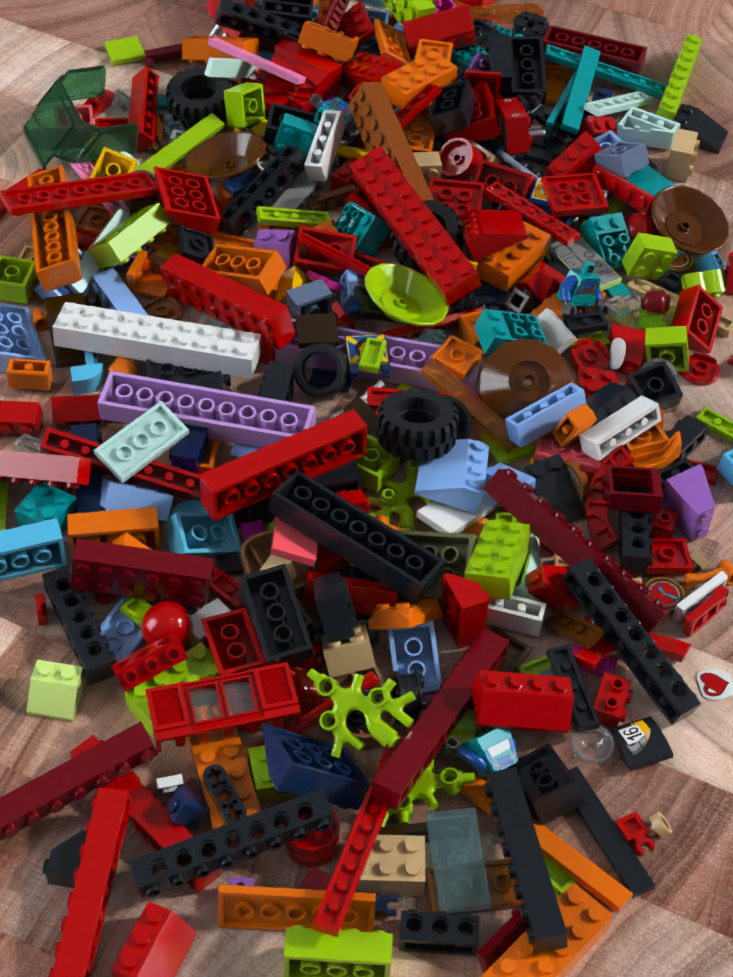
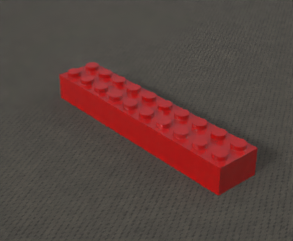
[348,146,481,306]

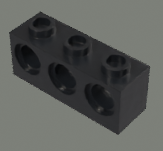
[399,909,479,957]

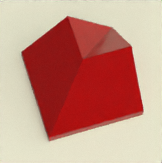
[514,260,566,304]

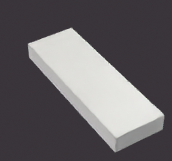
[673,571,727,623]

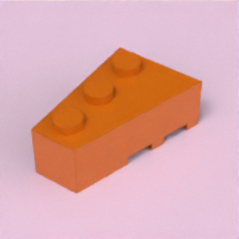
[298,21,359,63]

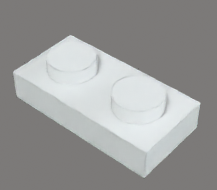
[155,774,183,794]

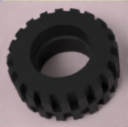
[166,66,233,130]
[390,200,464,273]
[376,388,459,462]

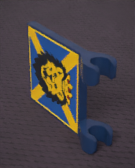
[345,334,391,380]

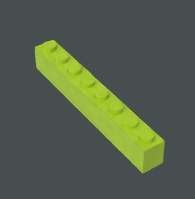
[655,33,703,121]

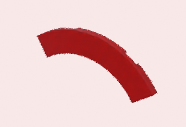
[585,444,635,553]
[574,634,691,671]

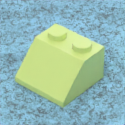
[26,660,86,722]

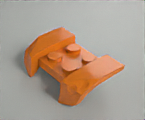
[623,409,682,469]

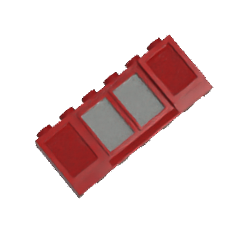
[145,662,301,753]

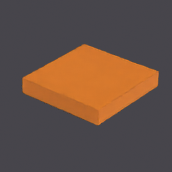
[429,335,485,380]

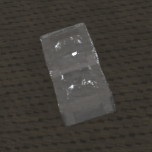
[602,291,642,318]

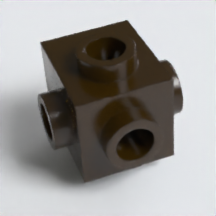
[505,287,538,314]

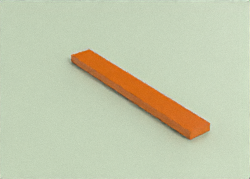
[460,775,633,913]

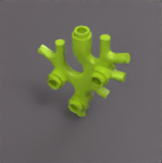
[368,460,434,531]
[307,668,416,758]
[361,759,475,827]

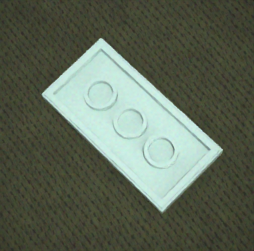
[94,401,189,484]

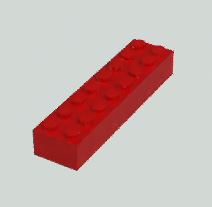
[160,254,296,350]
[199,409,367,521]

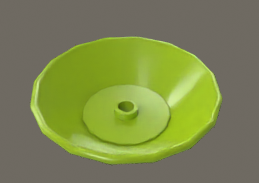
[365,263,448,326]

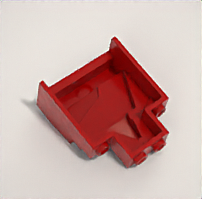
[248,38,342,118]

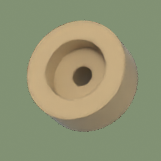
[690,548,710,570]
[647,812,672,838]

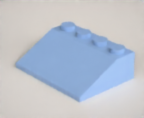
[0,303,47,373]
[414,439,489,514]

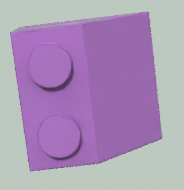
[254,229,298,272]

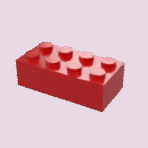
[341,52,401,89]

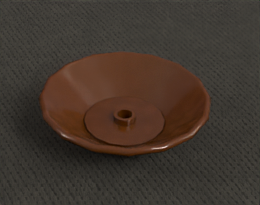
[185,131,266,182]
[652,185,729,255]
[480,339,573,426]

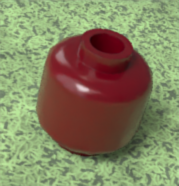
[641,290,670,316]

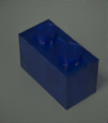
[169,423,209,474]

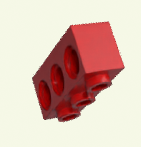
[110,632,188,692]

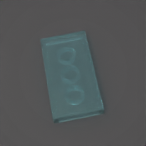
[425,808,492,913]

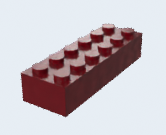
[543,25,648,75]
[70,538,214,608]

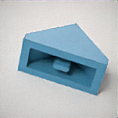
[694,250,725,272]

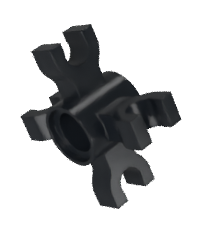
[517,91,551,128]

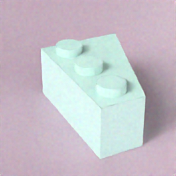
[616,106,680,150]

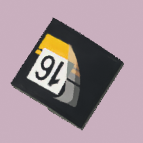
[608,716,673,771]

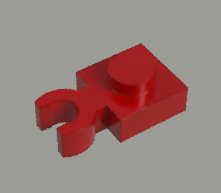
[615,811,655,858]

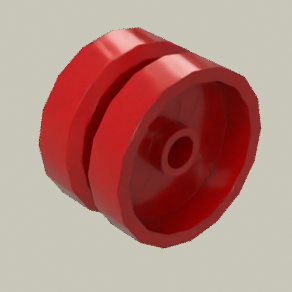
[439,138,484,182]
[284,808,340,868]

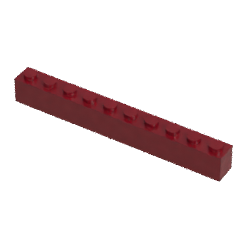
[483,468,670,634]
[370,629,510,810]

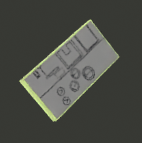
[548,236,622,291]

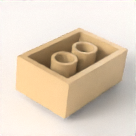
[349,834,425,896]

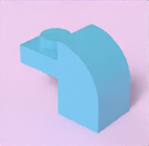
[70,351,104,395]

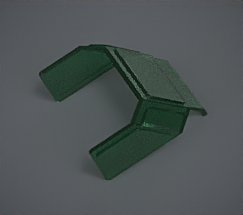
[23,65,138,170]

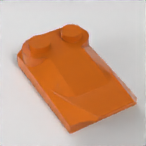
[368,598,443,630]

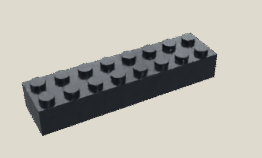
[268,470,445,604]

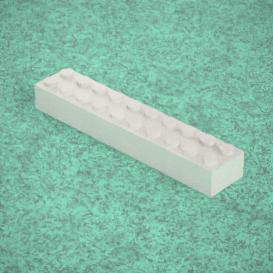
[52,302,261,379]

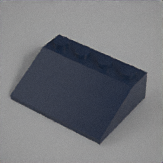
[263,724,370,810]

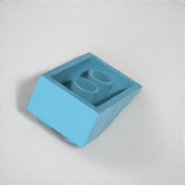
[164,512,241,559]

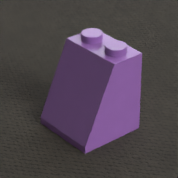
[661,464,715,542]

